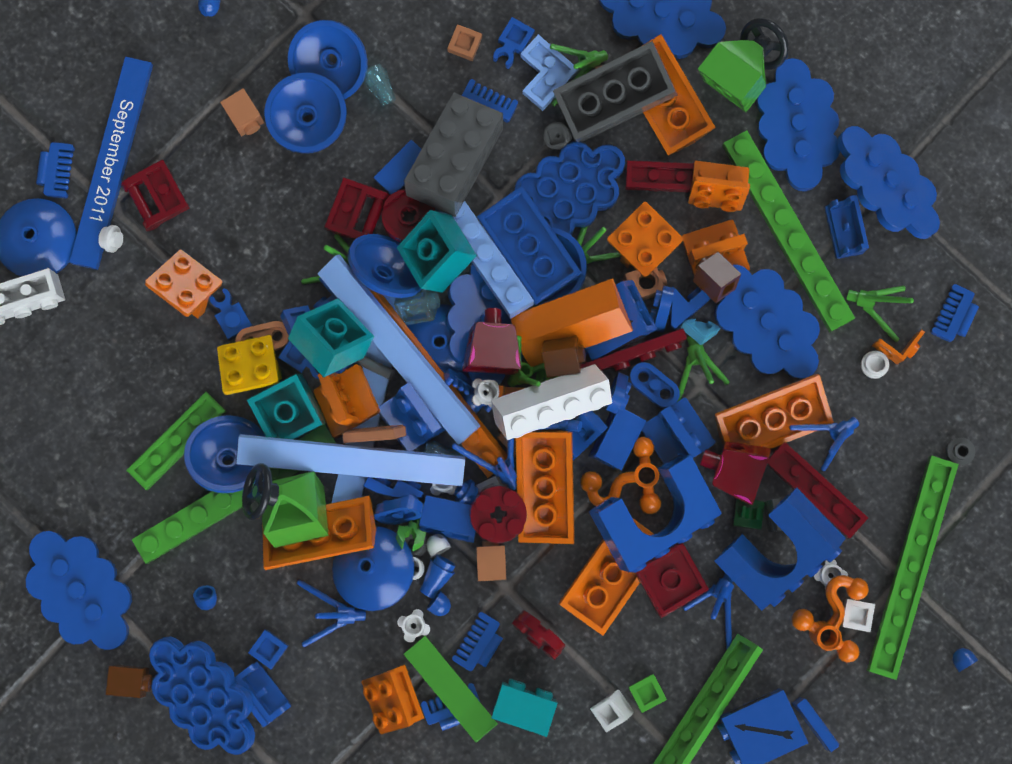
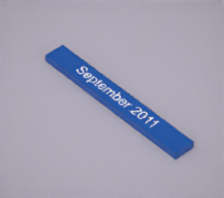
[70,57,153,270]

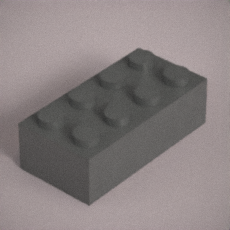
[552,41,678,142]
[404,93,503,217]

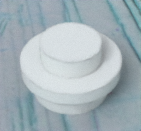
[99,225,123,253]
[861,351,889,379]

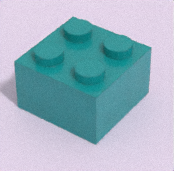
[397,210,477,293]
[288,298,374,377]
[247,374,326,440]
[491,679,558,737]

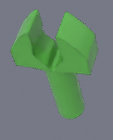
[396,505,426,551]

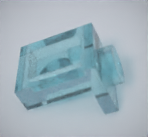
[394,289,440,325]

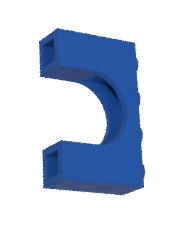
[589,454,722,573]
[714,487,846,611]

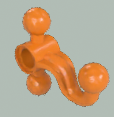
[580,437,661,514]
[792,575,869,663]

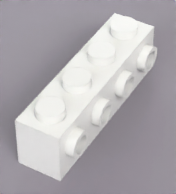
[0,268,65,325]
[491,364,612,440]

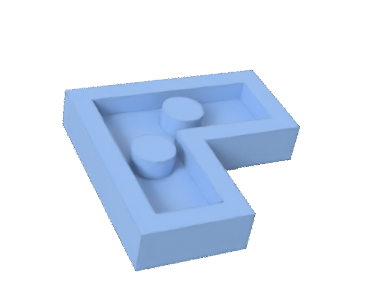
[520,34,579,111]

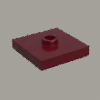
[635,543,709,619]

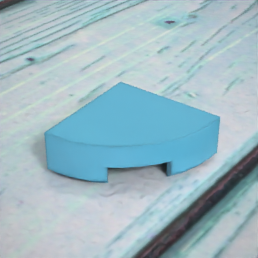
[681,319,720,345]

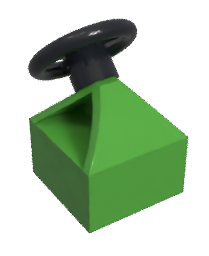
[698,18,789,113]
[242,463,329,548]

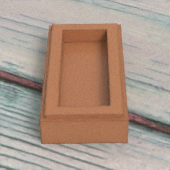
[342,425,406,443]

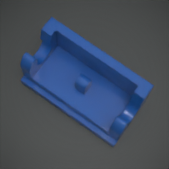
[824,195,869,259]
[589,409,646,470]
[419,495,476,543]
[235,661,292,727]

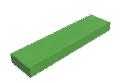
[127,392,227,490]
[404,636,498,743]

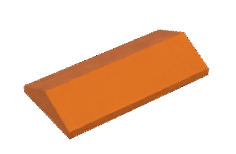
[642,34,716,156]
[511,278,633,367]
[715,374,834,449]
[516,429,575,544]
[262,496,376,570]
[558,519,654,636]

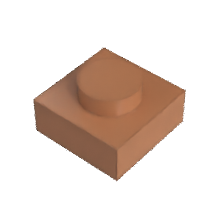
[447,24,482,61]

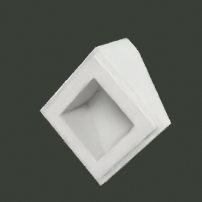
[590,690,634,732]

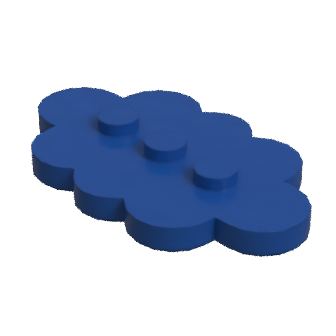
[599,0,726,59]
[756,58,840,191]
[837,126,940,239]
[515,142,625,235]
[446,263,524,385]
[715,264,820,379]
[26,531,132,650]
[149,636,255,755]

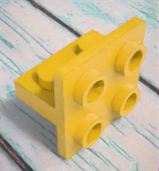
[217,335,282,395]

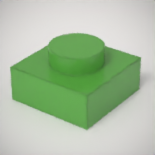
[628,674,667,713]

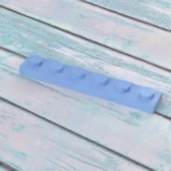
[435,201,534,319]

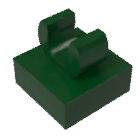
[732,498,765,530]

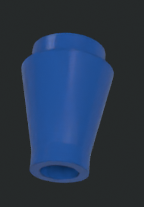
[420,555,456,599]

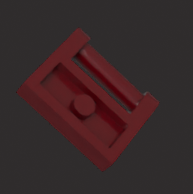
[121,159,190,231]
[324,178,390,240]

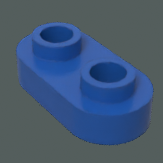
[650,286,674,333]
[629,362,680,408]
[605,372,632,414]
[374,495,423,525]

